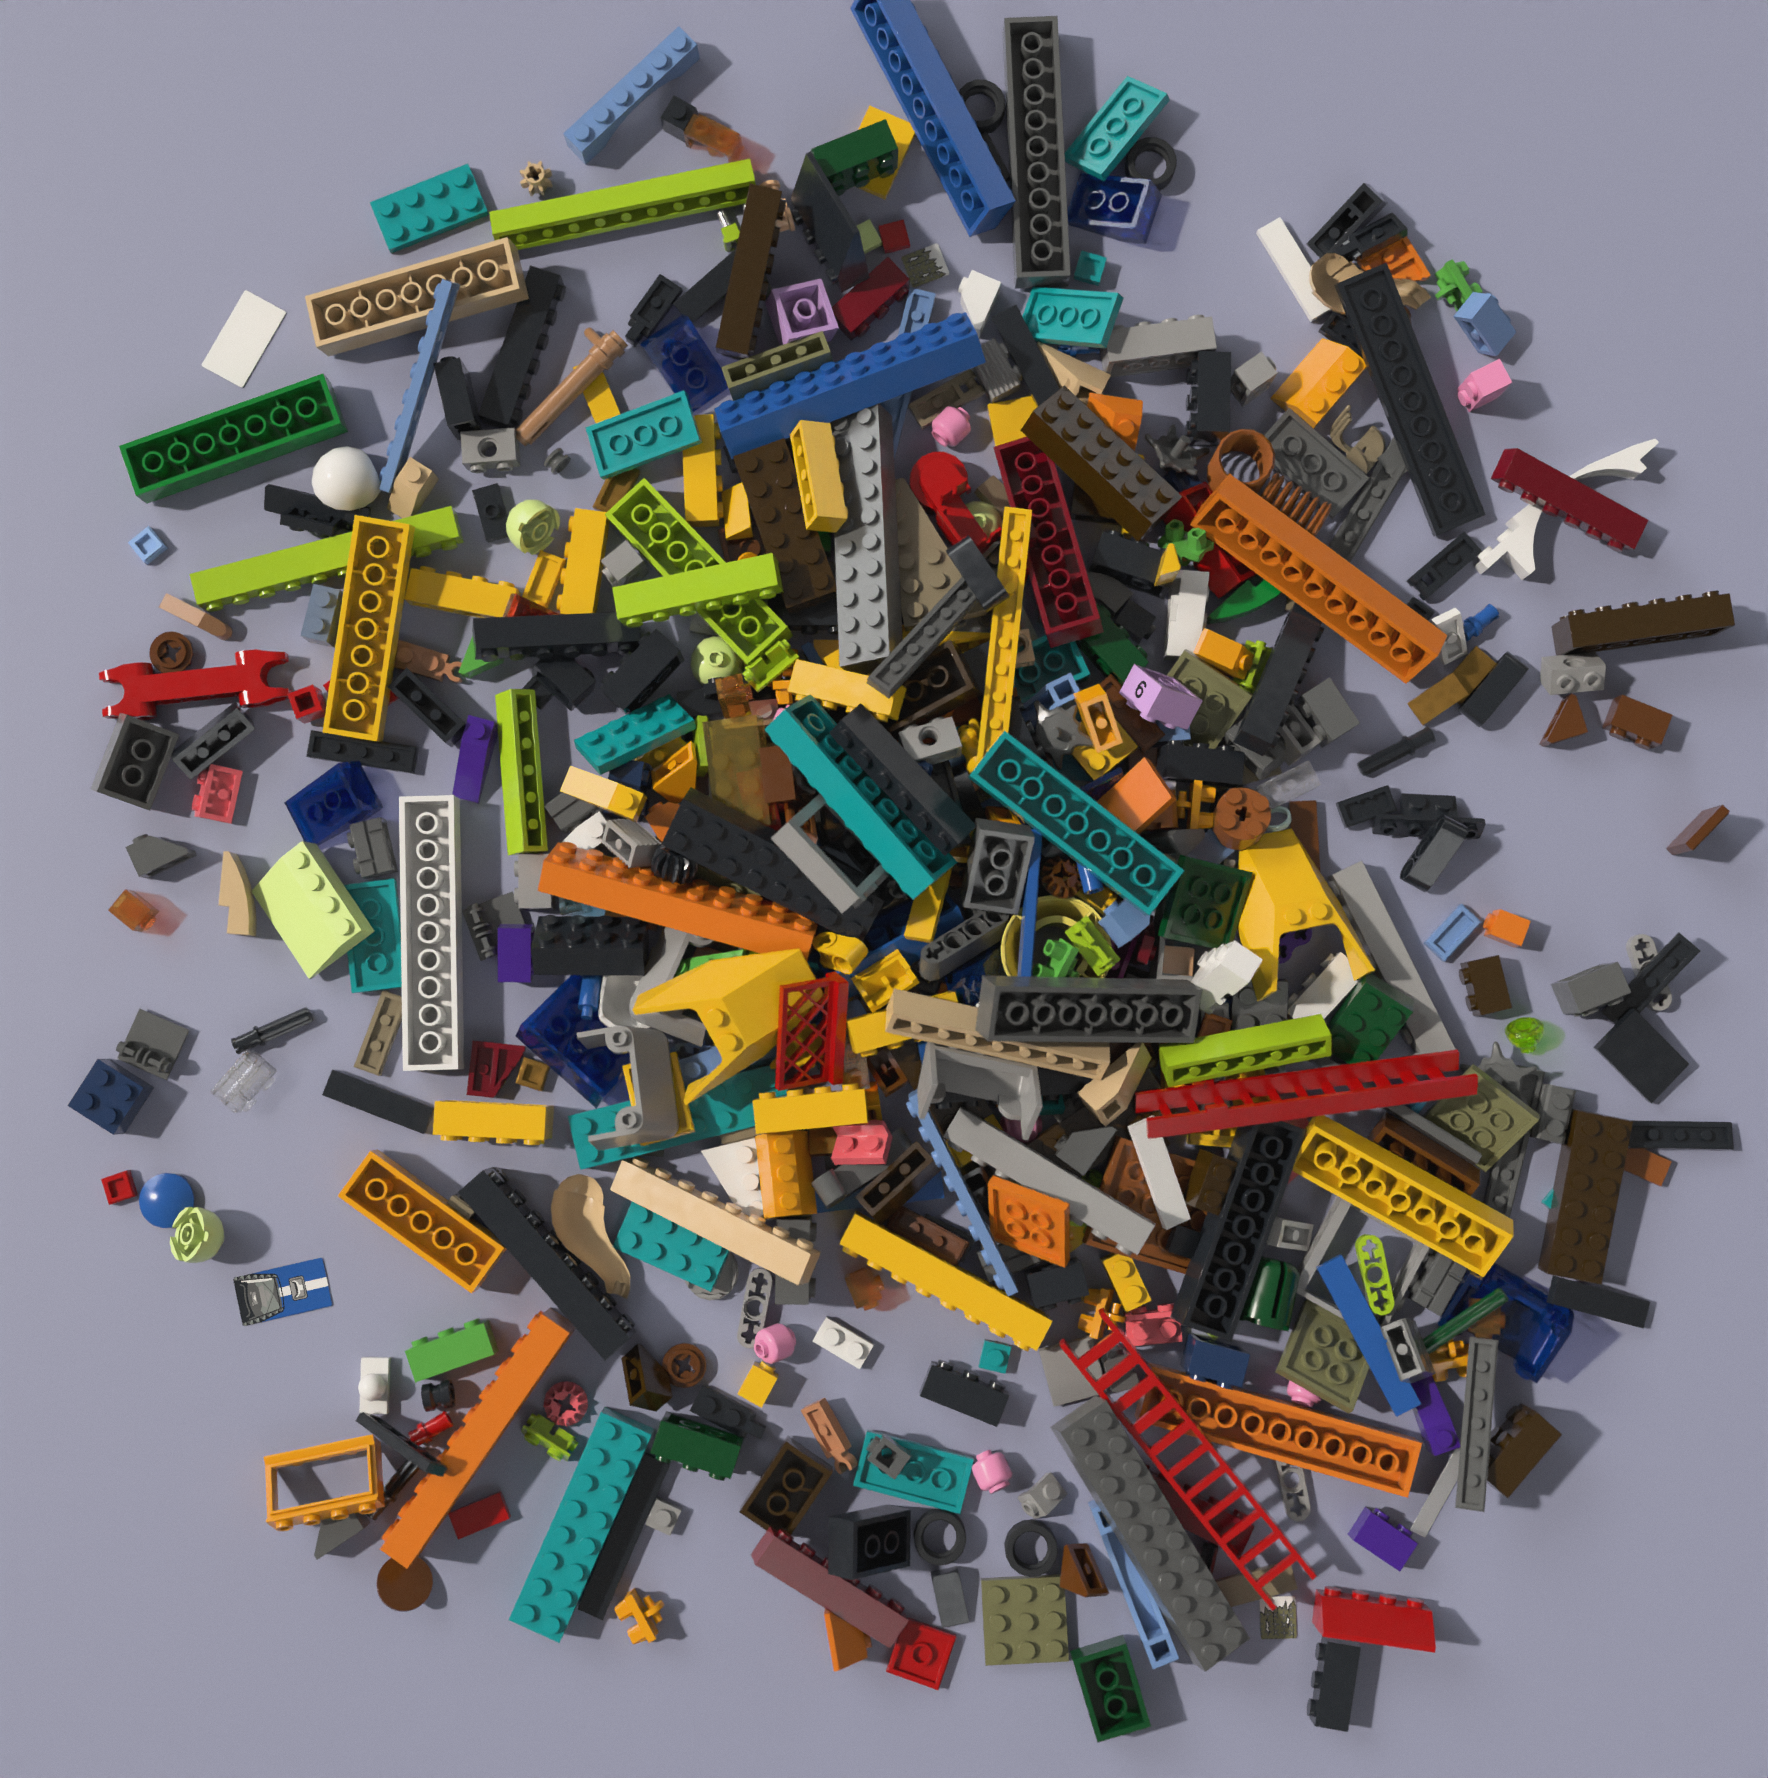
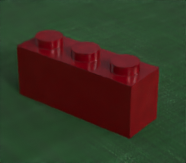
[832,257,910,341]

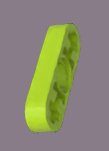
[1355,1234,1394,1315]

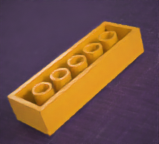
[338,1149,507,1294]

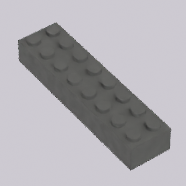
[975,976,1202,1043]

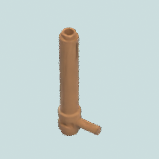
[515,327,628,447]

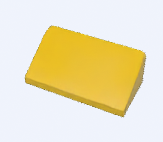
[721,482,753,540]
[1154,543,1181,586]

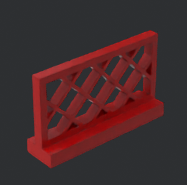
[775,972,849,1091]

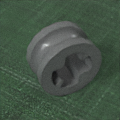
[544,448,571,475]

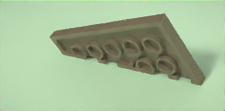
[895,478,986,632]

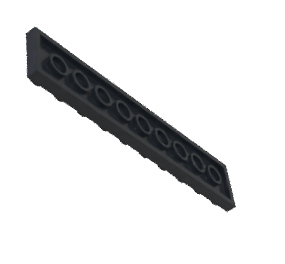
[1334,262,1486,537]

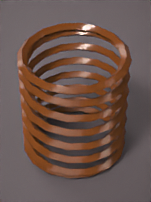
[1207,429,1275,493]
[1261,472,1332,537]

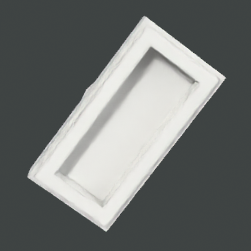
[358,1357,391,1414]

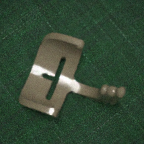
[1330,405,1385,474]

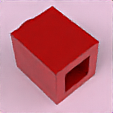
[287,684,327,724]

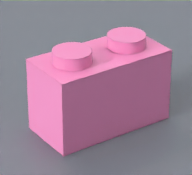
[1457,359,1512,412]

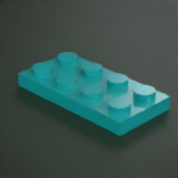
[1064,76,1170,181]
[370,163,489,254]
[1022,287,1124,348]
[585,390,702,480]
[574,695,696,775]
[344,879,402,993]
[612,1201,730,1292]
[853,1430,974,1514]

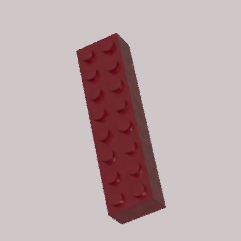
[993,436,1104,648]

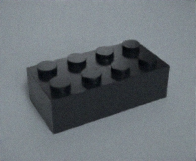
[531,915,649,976]

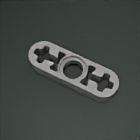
[1626,934,1672,1011]
[737,1267,773,1348]
[1274,1460,1311,1521]

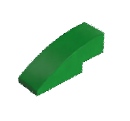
[1207,579,1282,625]

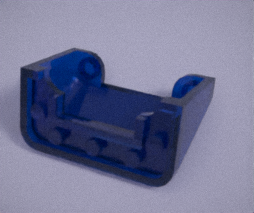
[1437,1262,1574,1383]

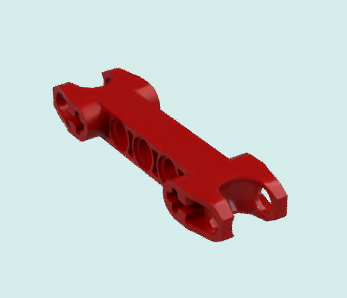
[99,649,292,720]

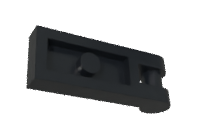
[1406,531,1482,601]

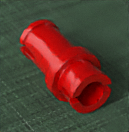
[408,1411,454,1446]

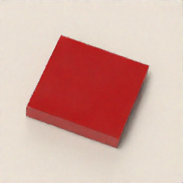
[886,1617,957,1691]

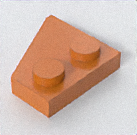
[1357,236,1431,282]

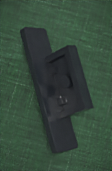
[264,484,371,538]
[677,674,784,717]
[1372,793,1486,840]

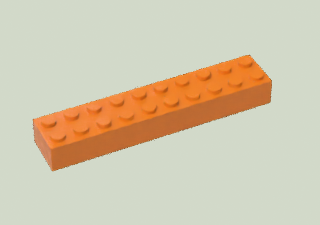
[1190,473,1447,684]
[538,842,819,962]
[380,1307,576,1569]
[1134,1362,1422,1498]

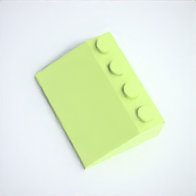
[251,841,374,979]

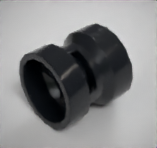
[421,1380,455,1412]

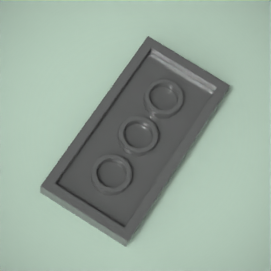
[1264,408,1369,519]
[1230,979,1288,1075]

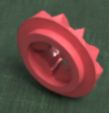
[543,1381,588,1427]

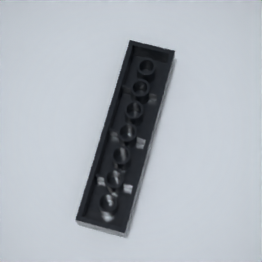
[661,787,889,942]
[1170,1121,1306,1342]
[458,1167,636,1361]

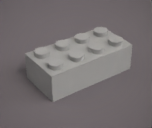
[1100,314,1217,378]

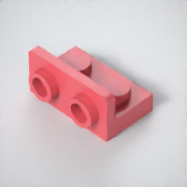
[192,764,243,824]
[831,1120,893,1165]
[1124,1303,1183,1346]

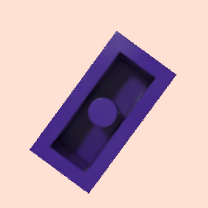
[498,924,535,983]
[1347,1507,1418,1572]

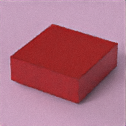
[878,219,910,254]
[101,1170,138,1205]

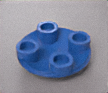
[139,1173,194,1228]

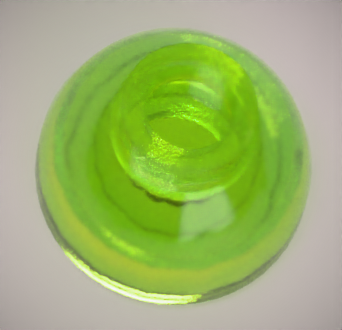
[1504,1017,1544,1053]

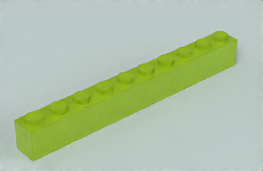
[489,159,756,250]
[189,506,464,612]

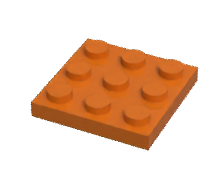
[988,1176,1070,1268]

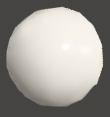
[312,446,381,511]
[598,975,649,1028]

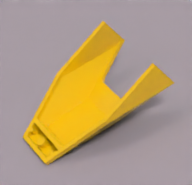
[1237,828,1375,1001]
[633,948,824,1105]

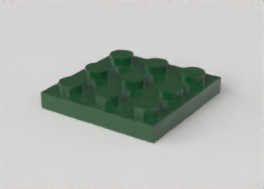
[1158,855,1253,948]

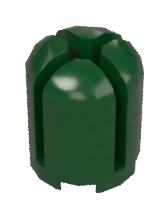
[1239,1256,1300,1332]

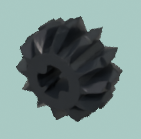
[651,845,699,885]

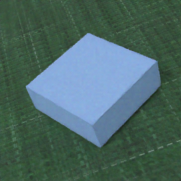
[128,526,168,565]

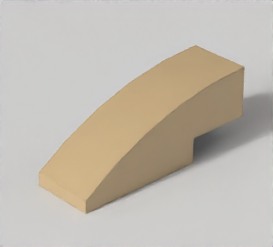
[218,851,257,936]

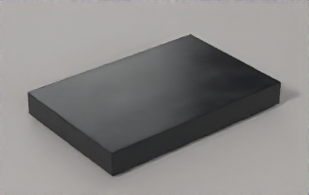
[1593,1008,1689,1104]

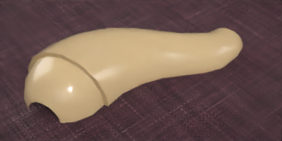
[1309,253,1431,315]
[551,1174,630,1299]

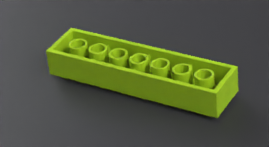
[605,478,793,666]

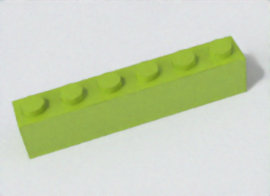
[612,553,783,628]
[495,689,548,855]
[1159,1014,1331,1087]

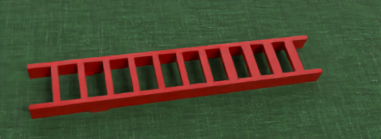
[1134,1050,1478,1139]
[1059,1307,1317,1611]

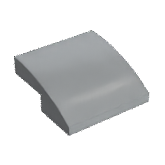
[1038,1335,1107,1407]

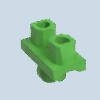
[1434,259,1483,311]
[1158,519,1214,566]
[1032,938,1080,977]

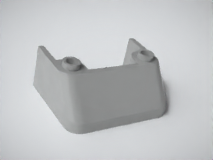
[629,927,743,1047]
[577,1026,679,1151]
[917,1041,1042,1140]

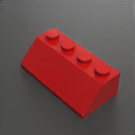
[1163,482,1258,599]
[1312,1586,1436,1653]

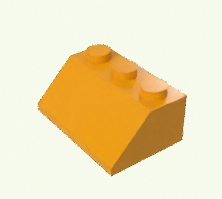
[1270,338,1366,429]
[755,1130,817,1219]

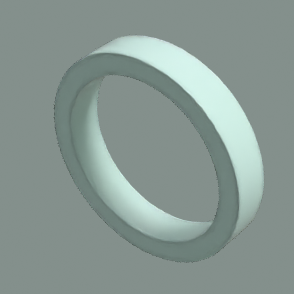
[1267,806,1292,832]

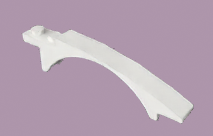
[1474,438,1659,580]

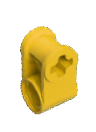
[812,932,868,974]

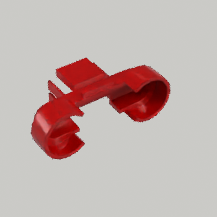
[910,452,1029,586]

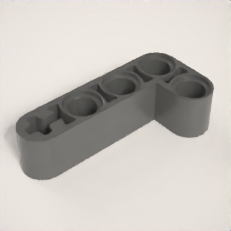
[919,908,1009,981]
[812,1127,913,1209]

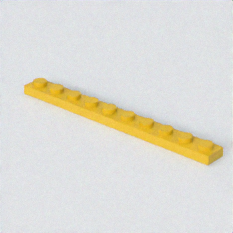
[976,507,1032,766]

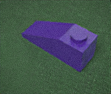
[452,715,498,804]
[1411,1376,1460,1456]

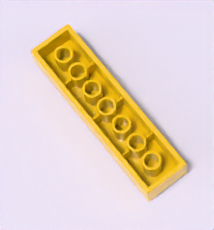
[323,515,415,741]
[1292,1115,1514,1277]
[839,1210,1053,1352]

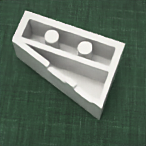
[1163,570,1209,661]
[1191,941,1263,1014]
[701,1138,774,1221]

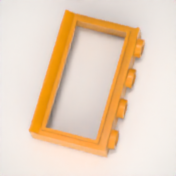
[264,1434,385,1531]

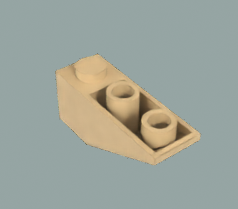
[1037,341,1111,406]
[1077,1042,1151,1127]

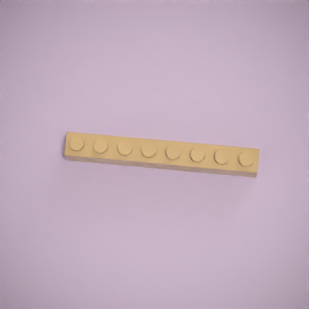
[885,989,1110,1080]
[610,1156,821,1285]

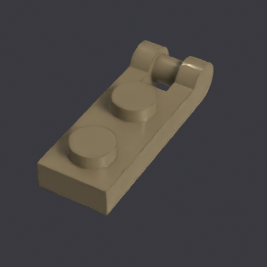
[908,369,985,430]

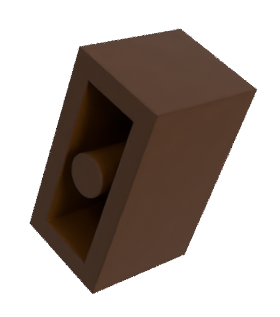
[1602,695,1673,750]

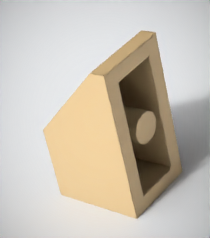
[387,457,439,518]

